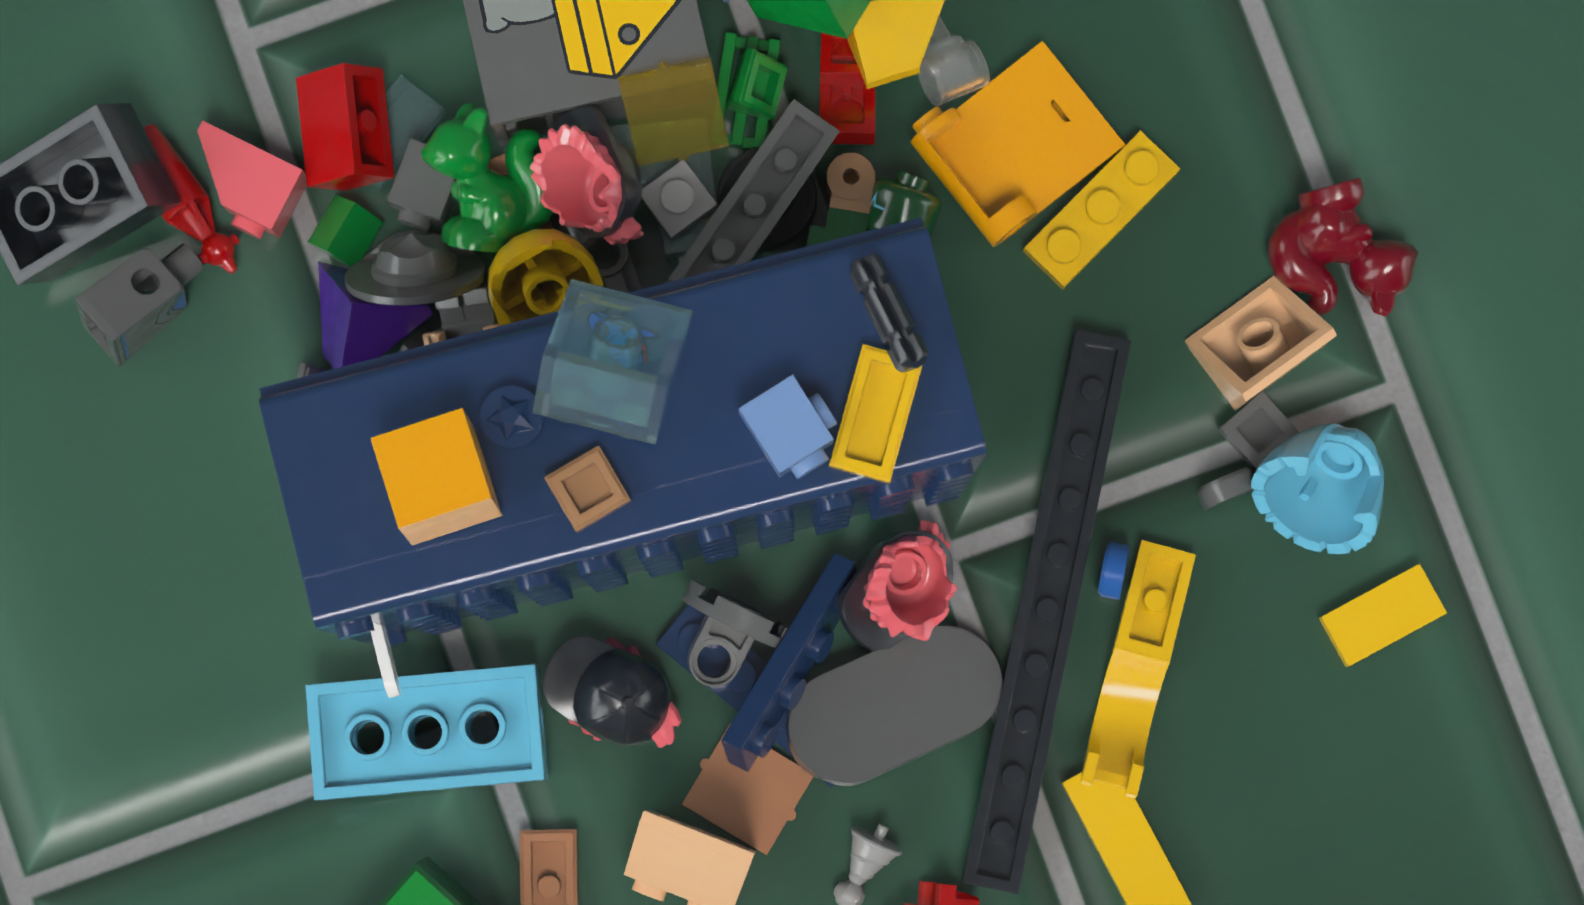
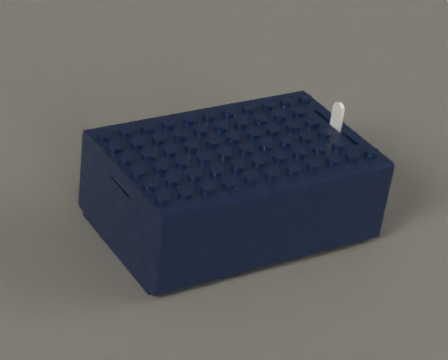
[259,217,987,698]

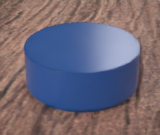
[1098,541,1130,600]

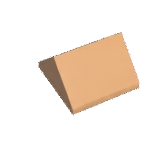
[1185,276,1337,411]

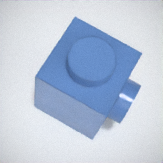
[739,375,837,480]

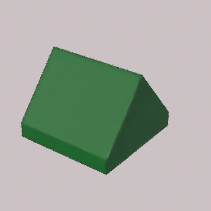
[726,49,788,120]
[308,195,384,267]

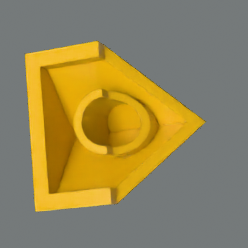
[847,0,945,89]

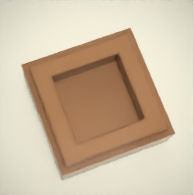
[544,445,631,533]

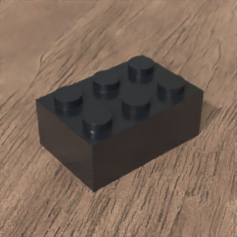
[0,103,181,285]

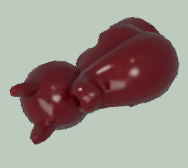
[1267,177,1418,317]

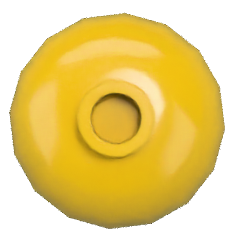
[488,229,604,326]

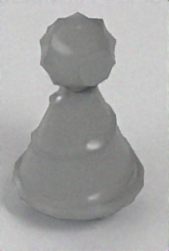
[833,823,902,905]

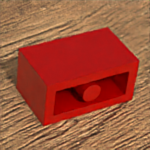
[296,63,394,191]

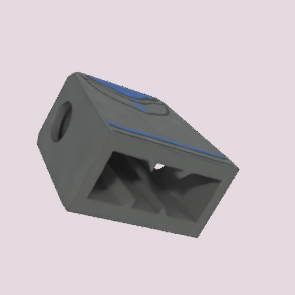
[75,243,205,367]

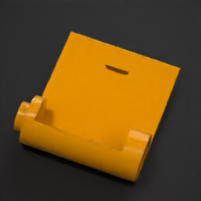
[910,41,1125,247]

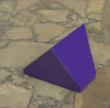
[318,261,434,369]

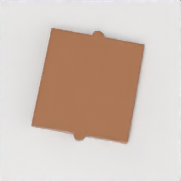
[682,724,814,855]

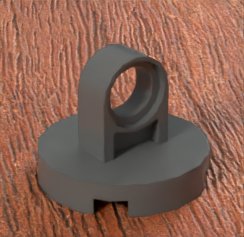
[681,579,789,687]

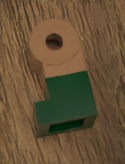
[806,153,875,247]

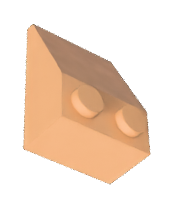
[624,810,756,905]

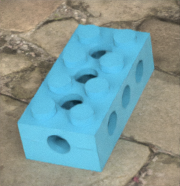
[305,664,549,800]

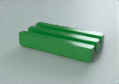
[709,32,781,150]

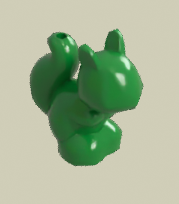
[421,103,554,253]

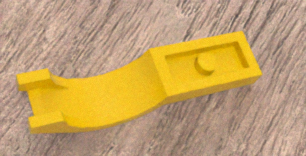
[1080,540,1196,798]

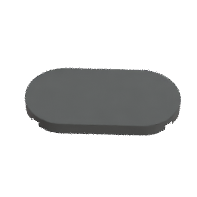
[786,626,1002,786]

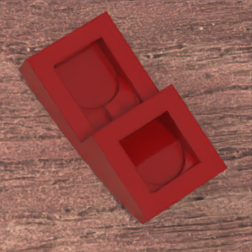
[819,33,875,145]

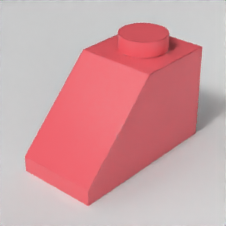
[197,120,307,240]

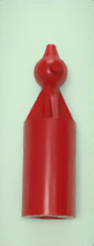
[143,124,239,274]

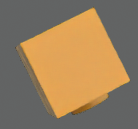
[370,408,503,546]

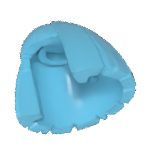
[1251,423,1384,554]

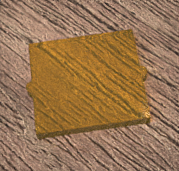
[618,57,729,167]

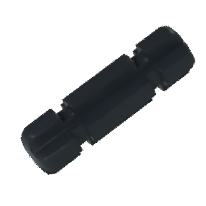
[850,254,929,373]

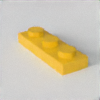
[1023,130,1180,290]

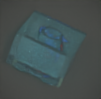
[532,279,693,445]

